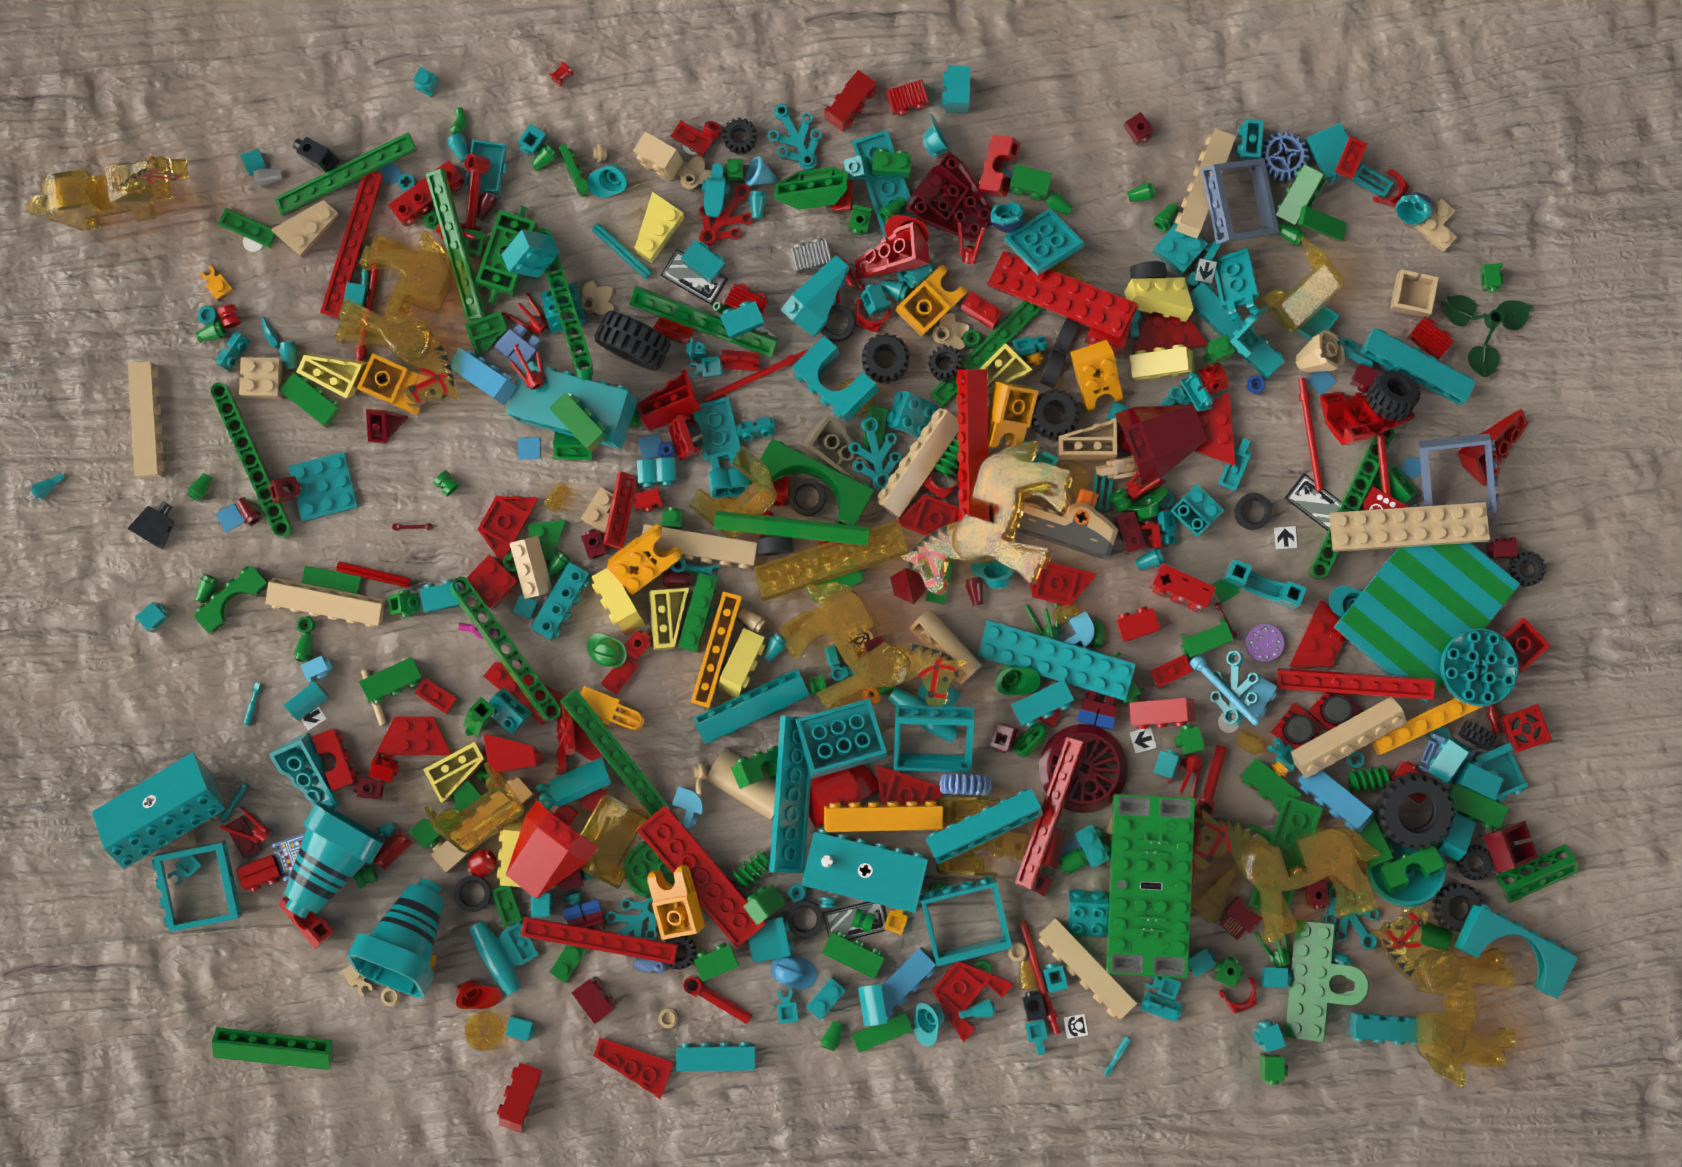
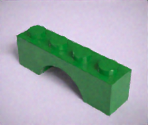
[193,566,268,635]
[678,573,719,653]
[409,780,485,849]

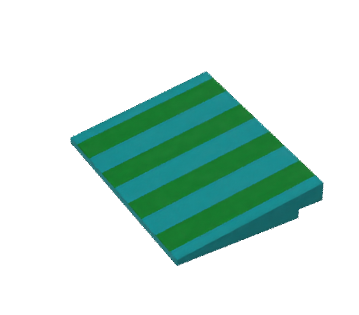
[1334,543,1520,702]

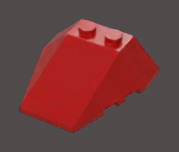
[1320,392,1415,446]
[809,765,879,828]
[506,800,599,899]

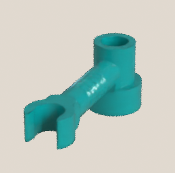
[670,558,720,578]

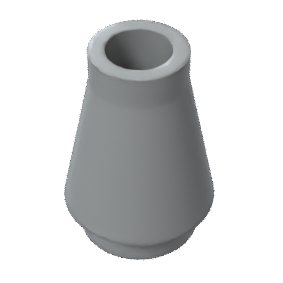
[253,168,282,187]

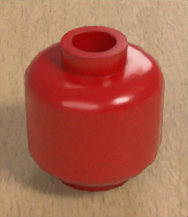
[468,849,497,877]

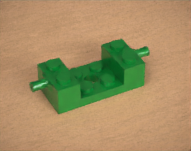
[475,206,538,305]

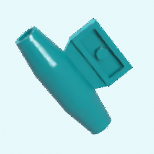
[888,673,961,743]
[469,920,539,996]

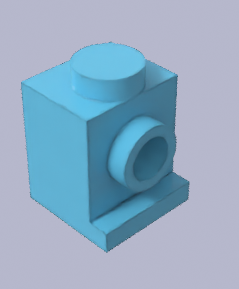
[300,656,333,684]

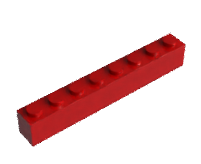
[956,369,989,525]

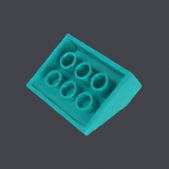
[795,698,887,779]

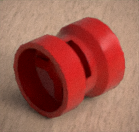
[217,304,242,329]

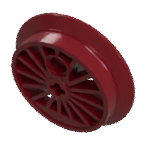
[1039,724,1128,813]

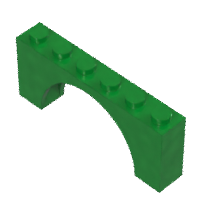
[749,439,874,526]

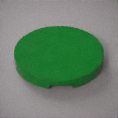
[624,841,675,898]

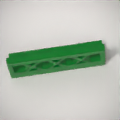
[1496,844,1579,904]

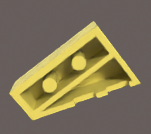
[635,192,685,264]
[980,343,1032,395]
[1130,345,1196,380]
[649,588,689,650]
[717,628,766,698]
[497,818,524,887]

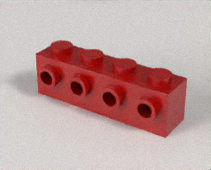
[388,160,465,227]

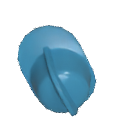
[771,954,817,990]

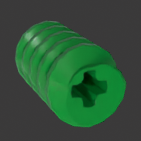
[934,439,959,481]
[1348,765,1390,794]
[732,849,770,888]

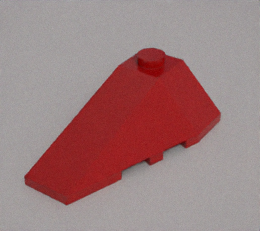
[855,222,930,279]
[1457,409,1528,486]

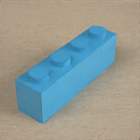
[447,347,517,405]
[1298,770,1374,833]
[881,948,936,1019]

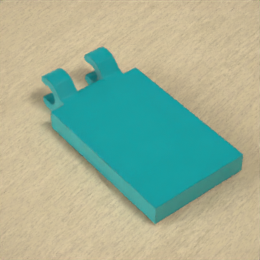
[1212,248,1260,321]
[693,397,742,470]
[536,757,612,809]

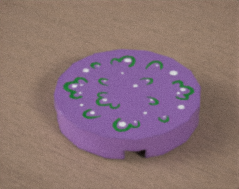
[1245,624,1284,662]

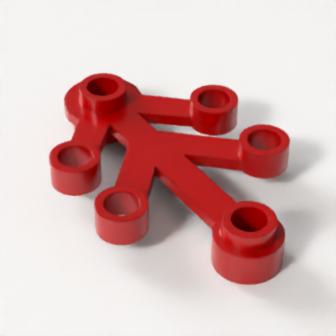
[699,184,752,247]

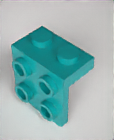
[541,283,588,334]
[1230,306,1268,358]
[885,391,938,438]
[1067,889,1109,937]
[748,917,794,963]

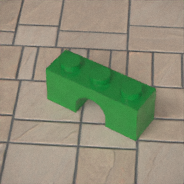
[731,745,778,789]
[1379,845,1445,894]

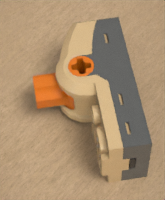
[1016,489,1118,560]

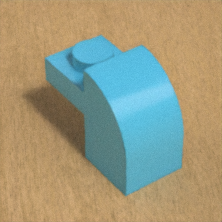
[1065,611,1094,647]
[672,786,703,830]

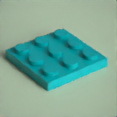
[1004,208,1084,275]
[288,452,358,522]

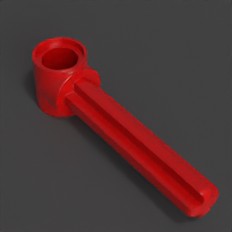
[464,154,490,230]
[1194,745,1227,819]
[683,975,752,1024]

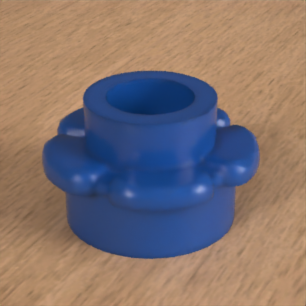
[1247,375,1266,394]
[657,441,676,458]

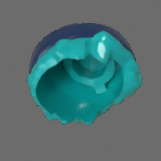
[1395,192,1434,226]
[991,201,1025,233]

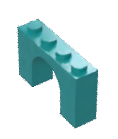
[792,336,879,422]
[1221,559,1307,610]

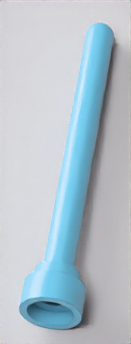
[1189,654,1260,726]

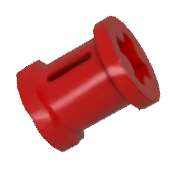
[549,61,574,87]

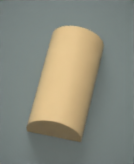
[909,609,982,685]
[706,747,776,820]

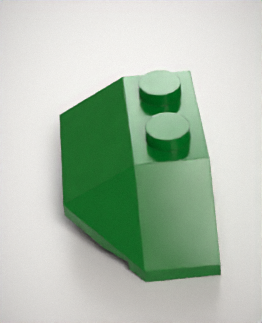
[774,167,849,210]

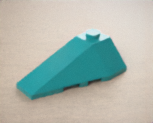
[269,732,339,808]

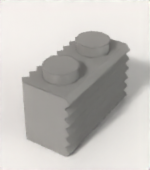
[791,238,832,274]

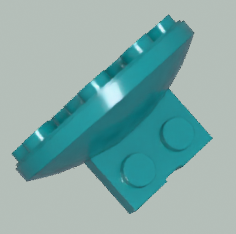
[1440,628,1518,706]

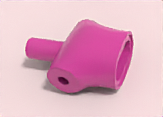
[458,622,494,640]

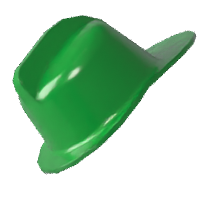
[1127,487,1168,523]
[587,633,627,668]
[995,665,1041,695]

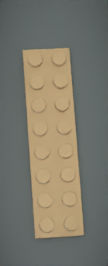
[1329,502,1490,552]

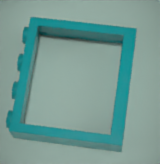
[894,705,974,772]
[152,840,242,932]
[919,876,1012,966]

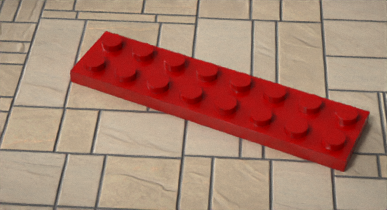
[987,251,1139,340]
[636,804,767,948]

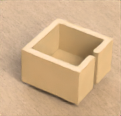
[633,132,684,180]
[1389,269,1439,318]
[239,357,284,399]

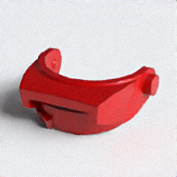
[1372,169,1410,207]
[855,299,892,333]
[923,468,959,500]
[1218,977,1257,1014]

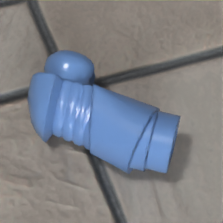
[633,957,665,974]

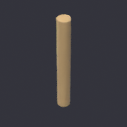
[361,669,387,726]

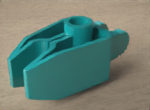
[702,163,730,217]

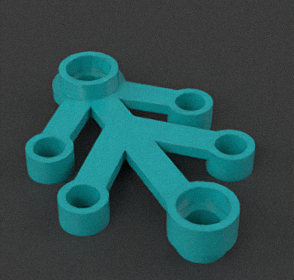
[768,104,821,170]
[848,417,901,490]
[1210,650,1261,726]
[1324,882,1380,950]
[606,898,657,953]

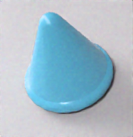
[745,156,778,186]

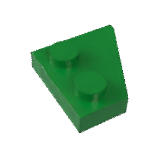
[465,311,507,358]
[528,520,566,561]

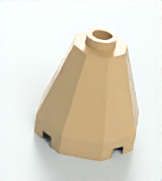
[1296,329,1345,372]

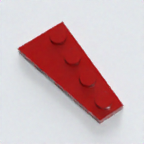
[483,661,566,725]
[593,1037,674,1100]

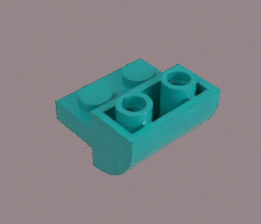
[1170,484,1224,538]

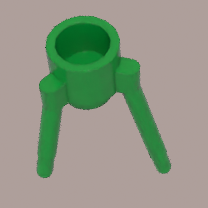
[1024,603,1061,640]
[1254,925,1291,967]

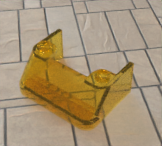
[1255,236,1344,332]
[689,446,777,539]
[424,762,524,853]
[936,796,1000,876]

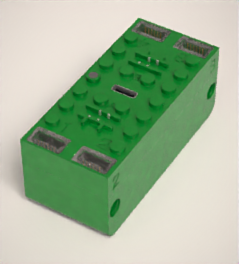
[1106,794,1195,978]

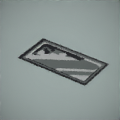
[660,249,729,305]
[1285,473,1341,531]
[822,901,887,940]

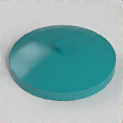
[1367,835,1446,907]

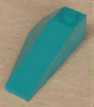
[781,255,850,337]

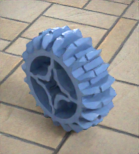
[1261,130,1309,182]
[940,774,992,796]

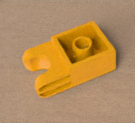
[895,265,968,338]
[1070,340,1123,412]
[357,353,429,415]
[988,381,1038,452]
[607,525,683,595]
[581,686,645,731]
[647,865,705,940]

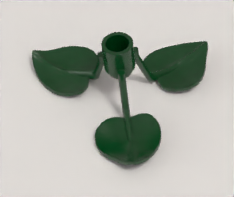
[1444,295,1532,377]

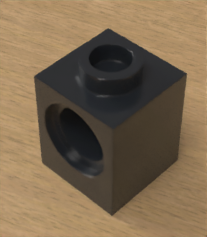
[1021,990,1047,1021]

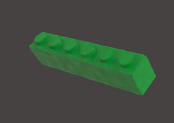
[212,1027,334,1070]

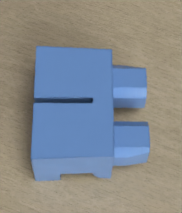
[495,324,542,367]

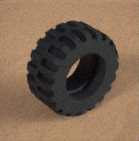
[594,311,671,371]
[1376,772,1455,849]

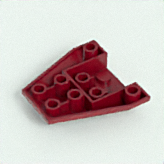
[906,151,993,243]
[1115,404,1207,485]

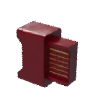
[1218,896,1263,940]

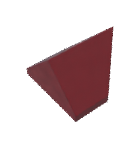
[366,409,409,443]
[890,567,930,605]

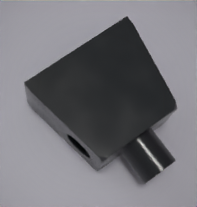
[293,137,340,173]
[128,501,175,550]

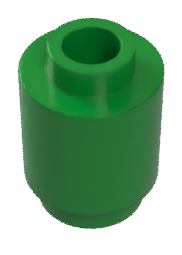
[1058,848,1088,875]

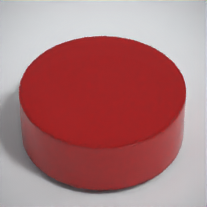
[702,121,722,139]

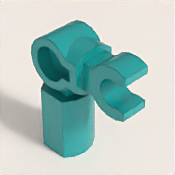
[1159,386,1192,406]
[824,645,862,682]

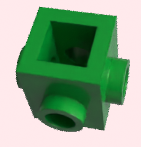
[388,590,420,618]
[1213,956,1244,988]

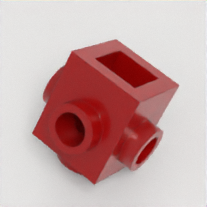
[1198,362,1229,394]

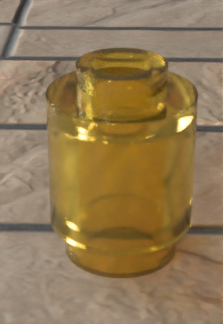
[1235,730,1265,755]

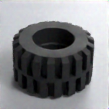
[862,333,909,384]
[1366,369,1421,421]
[1031,389,1079,440]
[1432,883,1485,933]

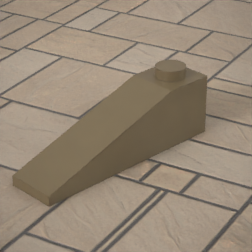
[800,415,872,486]

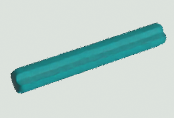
[592,223,652,279]

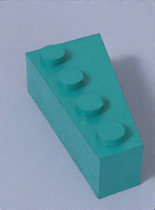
[1348,1012,1431,1047]

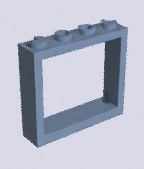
[1201,158,1279,244]
[1418,434,1500,513]

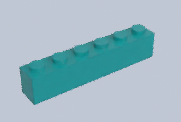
[1189,282,1285,380]
[1359,328,1476,406]
[692,669,810,744]
[925,789,1043,865]

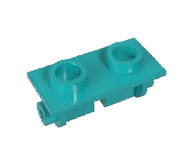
[215,331,251,372]
[686,337,707,362]
[1180,372,1213,411]
[736,416,776,442]
[1139,991,1183,1023]

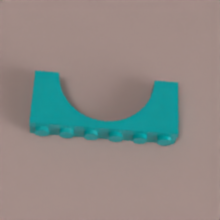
[1454,904,1578,999]

